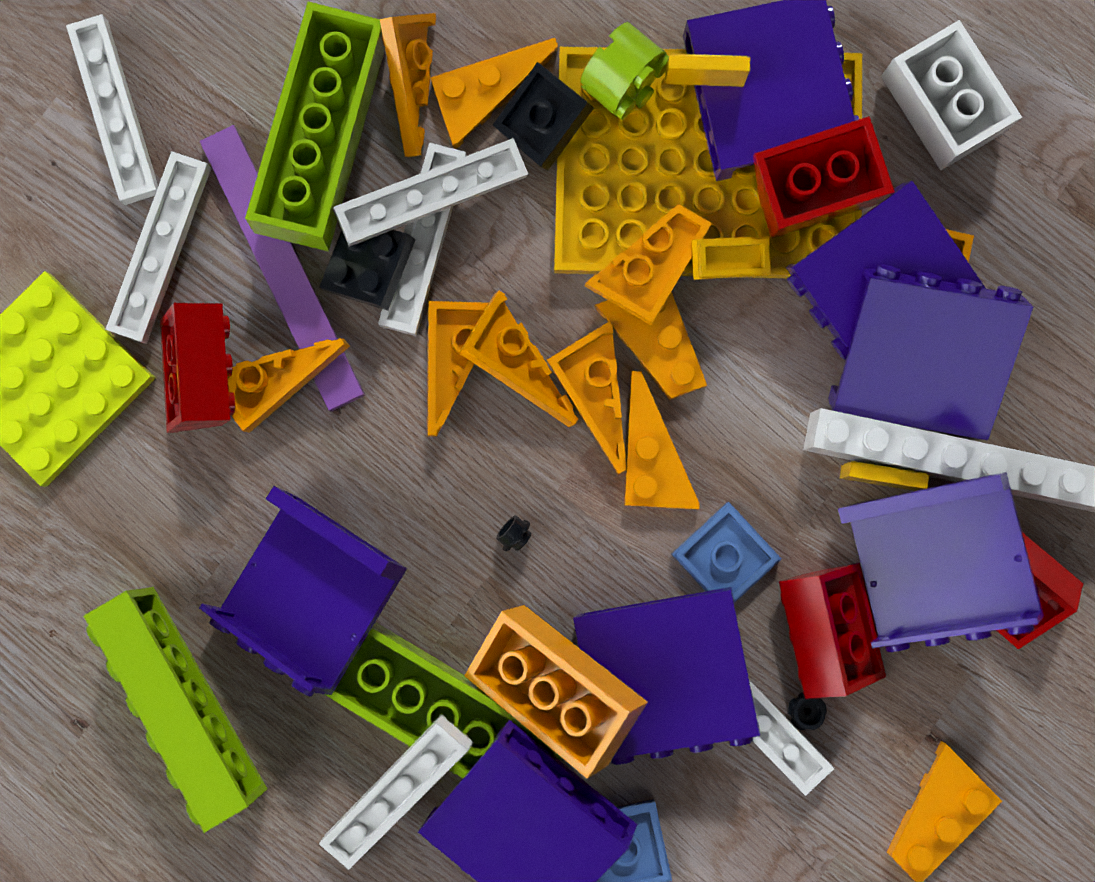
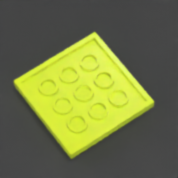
[0,271,156,487]

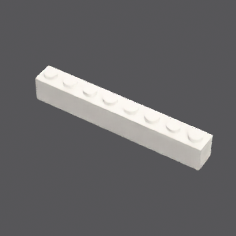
[803,408,1095,512]

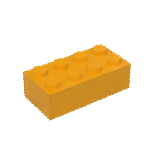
[464,605,648,779]

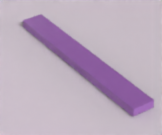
[200,125,365,412]

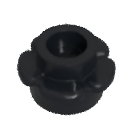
[496,515,532,551]
[787,692,827,730]

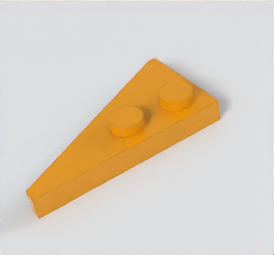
[380,13,436,157]
[430,38,558,149]
[459,290,578,427]
[427,301,489,437]
[547,321,626,475]
[228,338,350,433]
[624,371,700,510]

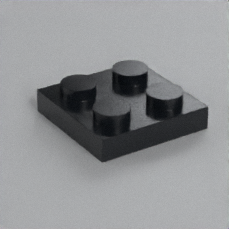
[493,62,594,171]
[319,230,416,311]

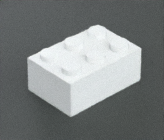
[881,20,1022,171]

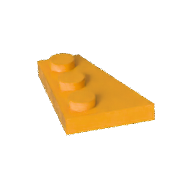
[585,204,712,325]
[595,292,707,400]
[887,741,1002,882]

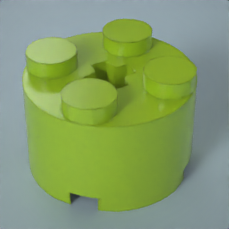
[580,22,669,120]

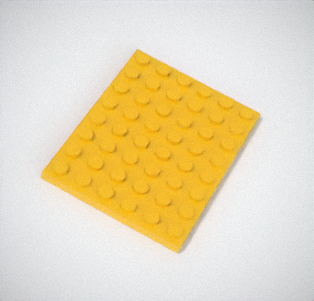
[554,46,862,279]

